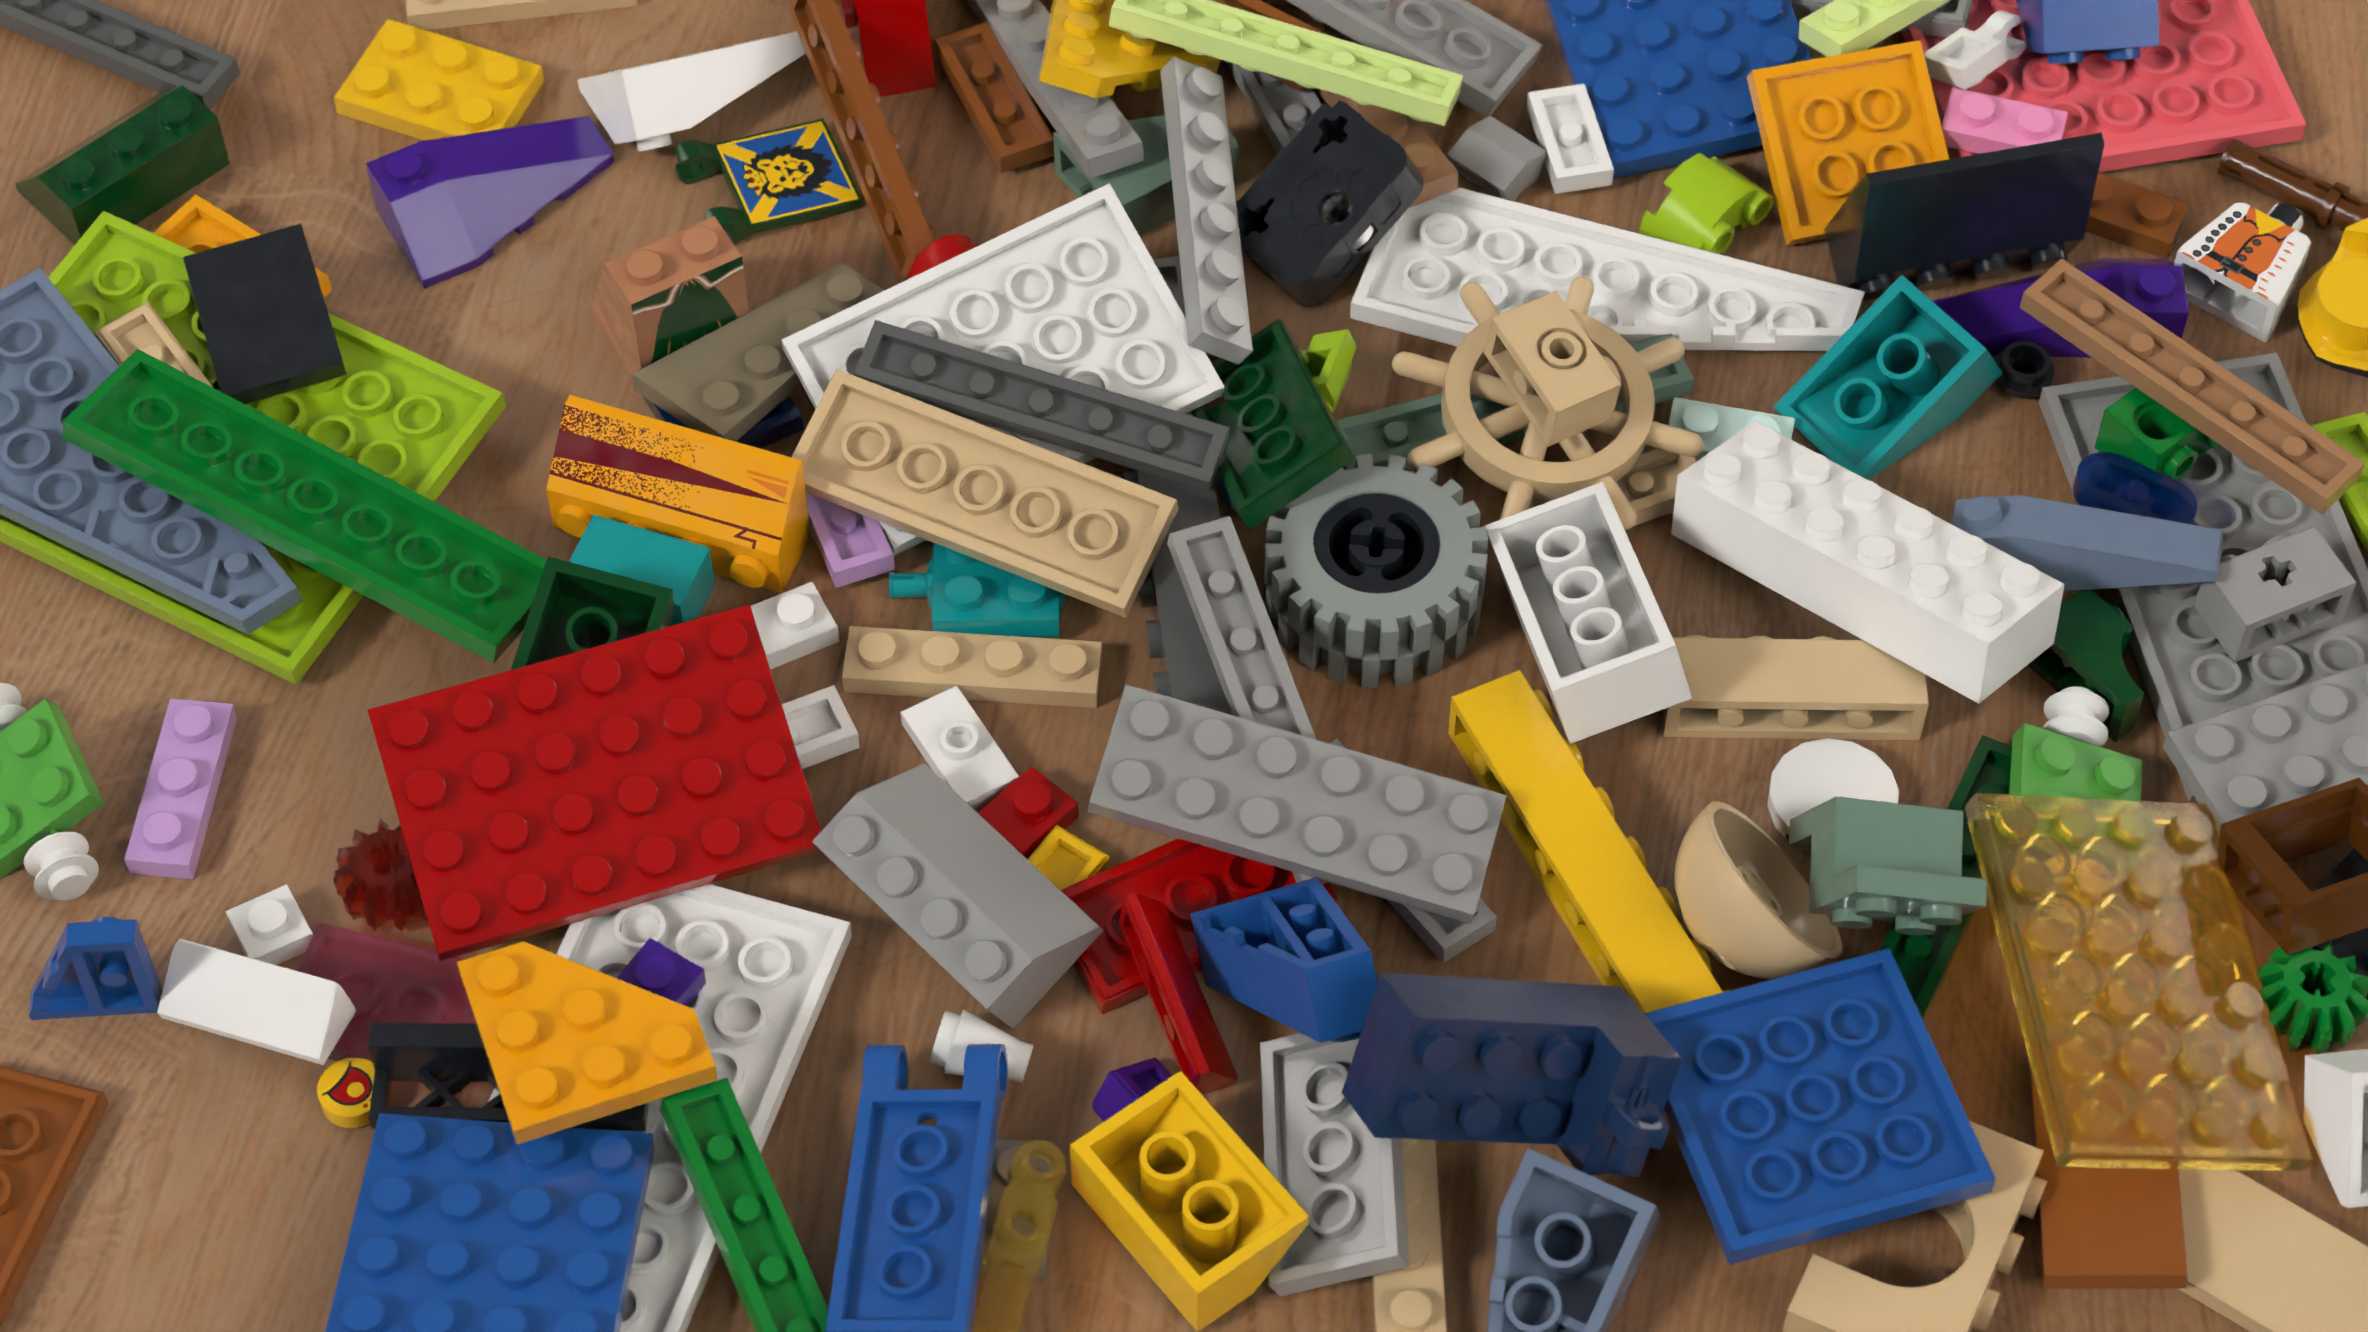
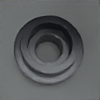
[1995,341,2054,399]

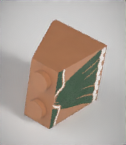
[591,216,749,376]

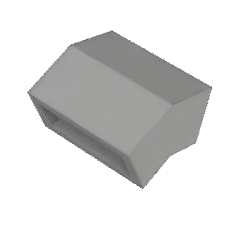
[1446,116,1547,202]

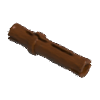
[2217,139,2368,231]

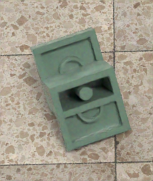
[1789,796,1987,935]

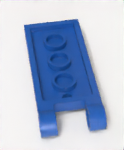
[825,1044,1008,1332]

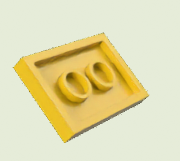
[333,19,544,141]

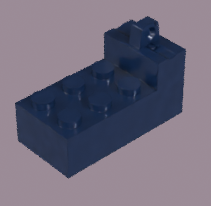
[1342,973,1682,1177]

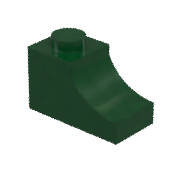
[2028,589,2144,743]

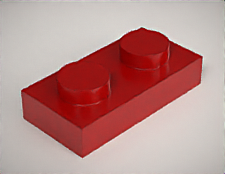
[978,766,1079,859]

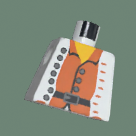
[2174,203,2311,343]

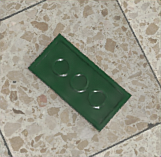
[1191,319,1355,529]

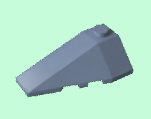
[1952,495,2223,591]
[1487,1148,1661,1332]

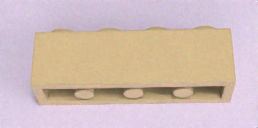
[1662,635,1929,740]

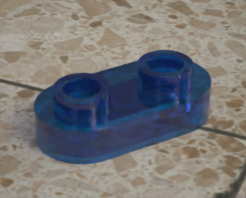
[2073,452,2198,525]

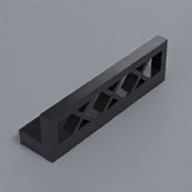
[368,1023,649,1131]

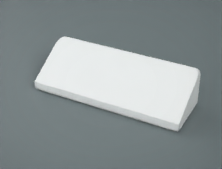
[157,939,357,1065]

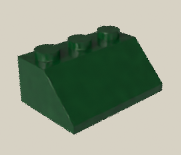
[15,85,230,245]

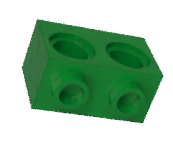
[2094,387,2223,493]

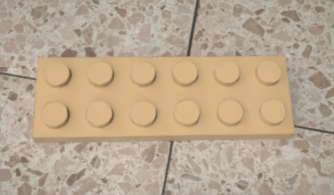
[792,369,1179,618]

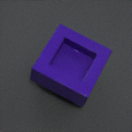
[616,938,706,1006]

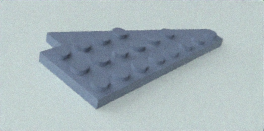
[0,267,302,635]

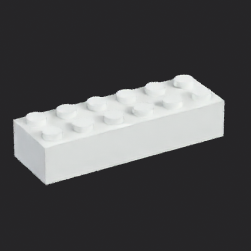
[1671,420,2065,704]

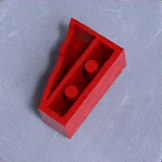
[841,0,936,97]

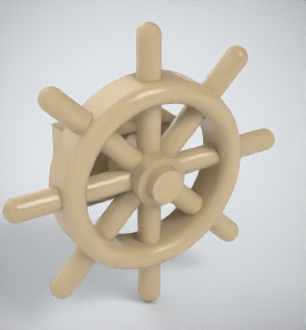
[1392,276,1704,530]

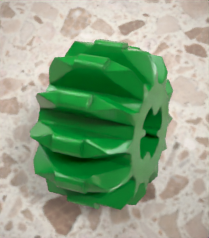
[2252,941,2368,1054]

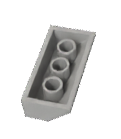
[812,764,1104,1029]

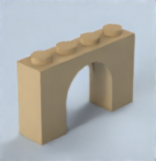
[1782,1121,2048,1332]

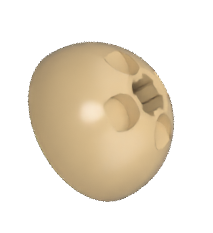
[1675,801,1842,979]

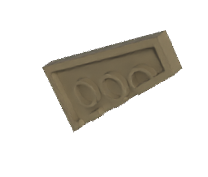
[632,263,884,442]

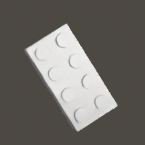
[1484,482,1692,744]

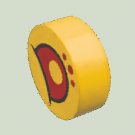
[317,1058,375,1128]

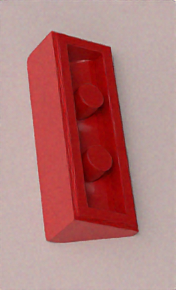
[1118,892,1238,1095]

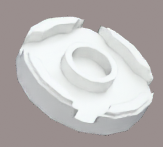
[1767,738,1899,854]

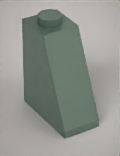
[1053,115,1240,236]

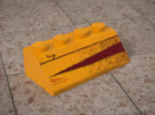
[546,395,811,593]

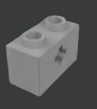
[2194,526,2356,663]

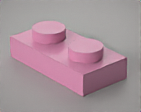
[1941,87,2068,154]

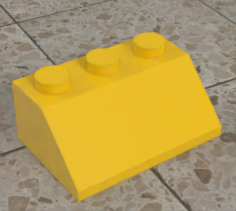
[1070,1070,1309,1332]

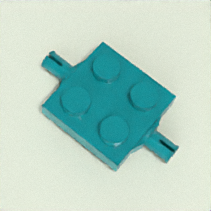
[889,543,1069,637]

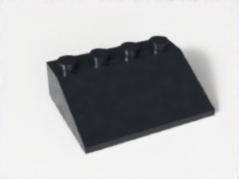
[1824,132,2104,300]

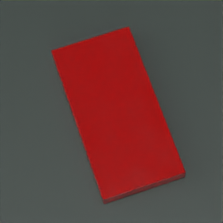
[1061,838,1338,1015]

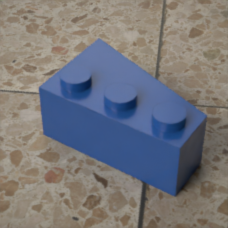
[1190,877,1377,1043]

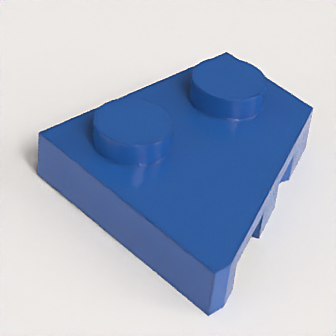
[29,917,162,1020]

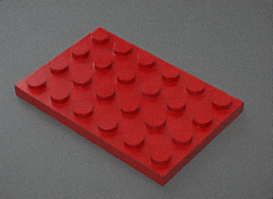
[368,604,822,961]

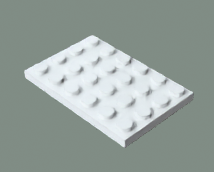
[782,183,1224,556]

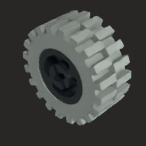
[1264,454,1488,688]

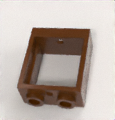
[2216,777,2368,955]

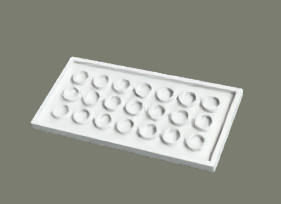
[488,884,852,1332]

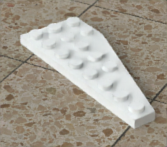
[1350,187,1864,351]

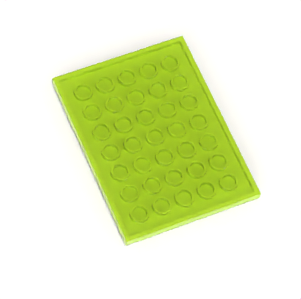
[0,211,506,685]

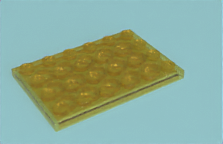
[1964,793,2312,1171]

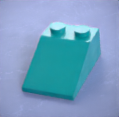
[1773,275,2003,480]

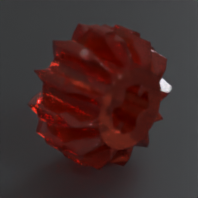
[333,818,428,932]

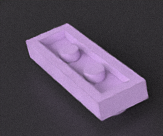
[124,698,237,879]

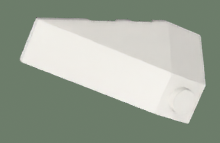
[577,31,806,152]

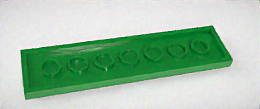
[63,349,547,663]

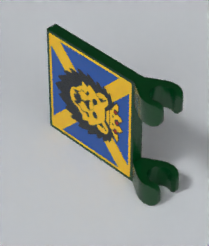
[675,119,862,245]

